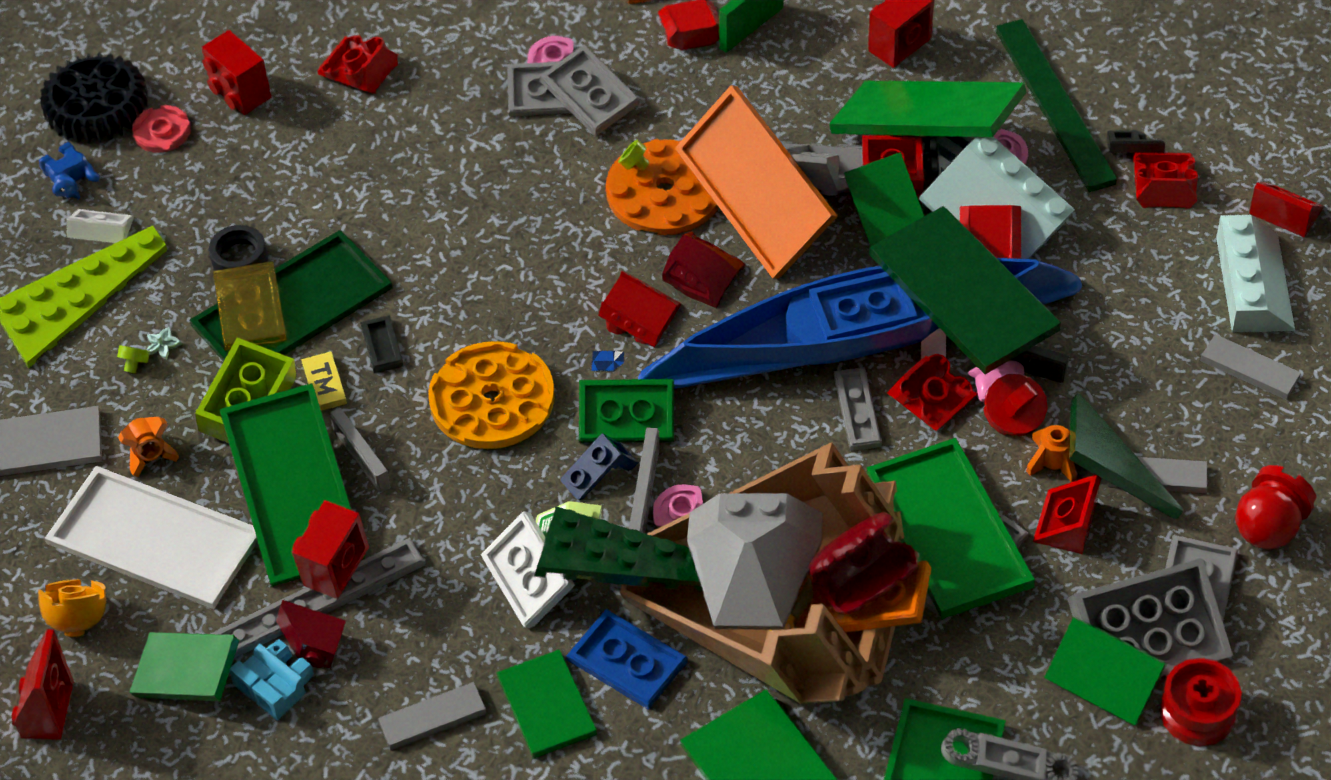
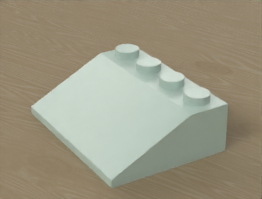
[919,137,1075,259]

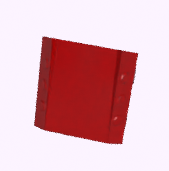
[658,0,719,50]
[317,35,398,94]
[1133,153,1198,209]
[960,205,1021,259]
[598,271,681,348]
[887,354,977,431]

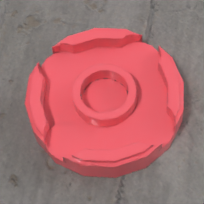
[132,105,191,153]

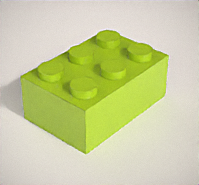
[195,337,297,443]

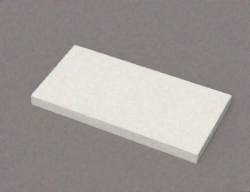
[45,466,258,609]

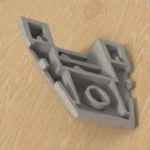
[780,141,863,195]
[687,493,823,630]

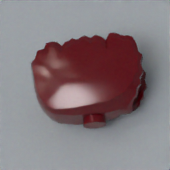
[809,512,919,615]

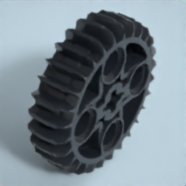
[40,52,148,144]

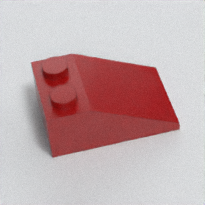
[12,629,74,740]

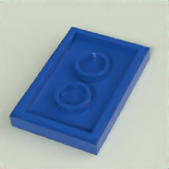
[566,609,688,710]

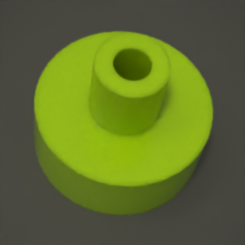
[618,139,650,171]
[117,345,150,373]

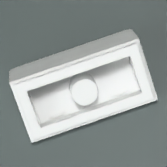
[67,209,134,243]

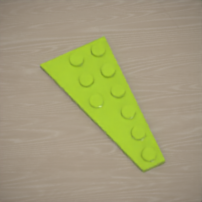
[0,226,167,368]

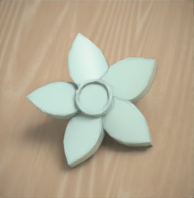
[146,327,182,360]

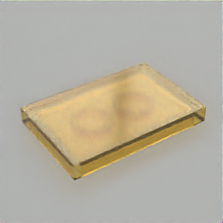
[213,261,287,350]

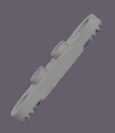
[941,729,1079,780]

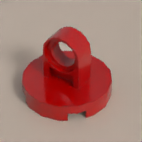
[983,374,1048,436]

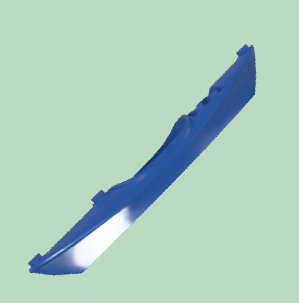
[638,258,1082,389]

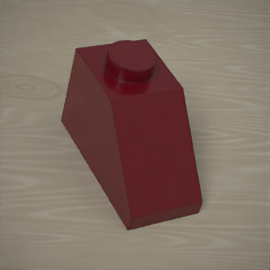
[276,600,346,668]

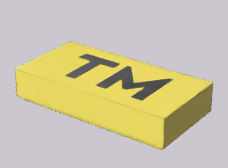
[301,352,347,411]

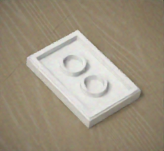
[481,511,575,629]

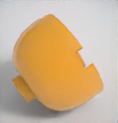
[38,580,106,637]

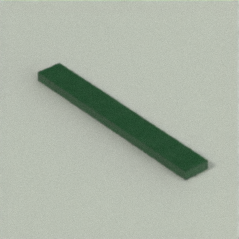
[996,19,1117,192]

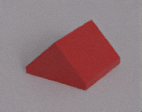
[1249,182,1324,237]
[1033,475,1101,554]

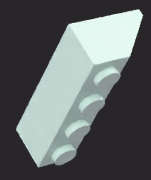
[1216,215,1295,333]

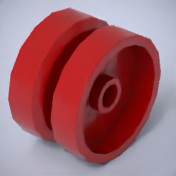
[1160,658,1242,746]

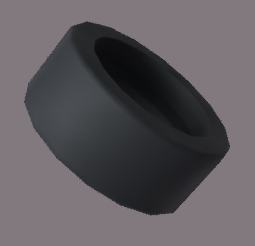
[208,225,268,281]

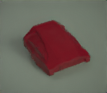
[662,232,745,308]

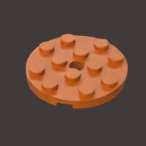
[606,139,719,235]

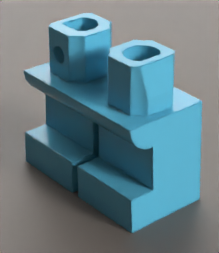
[230,639,314,721]

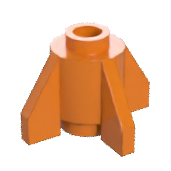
[118,417,179,477]
[1026,425,1077,482]

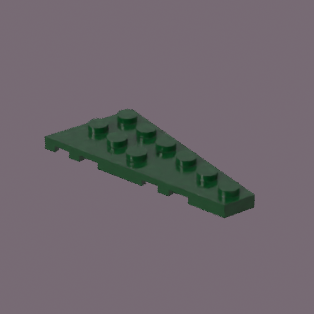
[534,506,703,592]

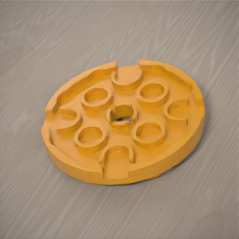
[428,341,555,449]

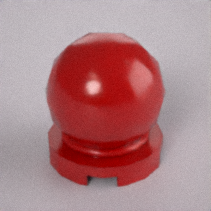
[1235,465,1317,550]

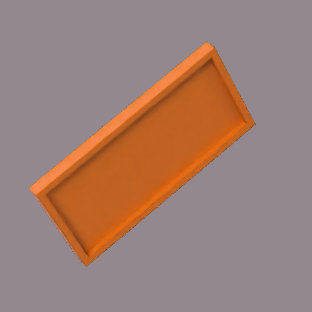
[675,85,838,279]

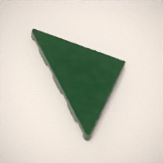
[1069,393,1183,519]

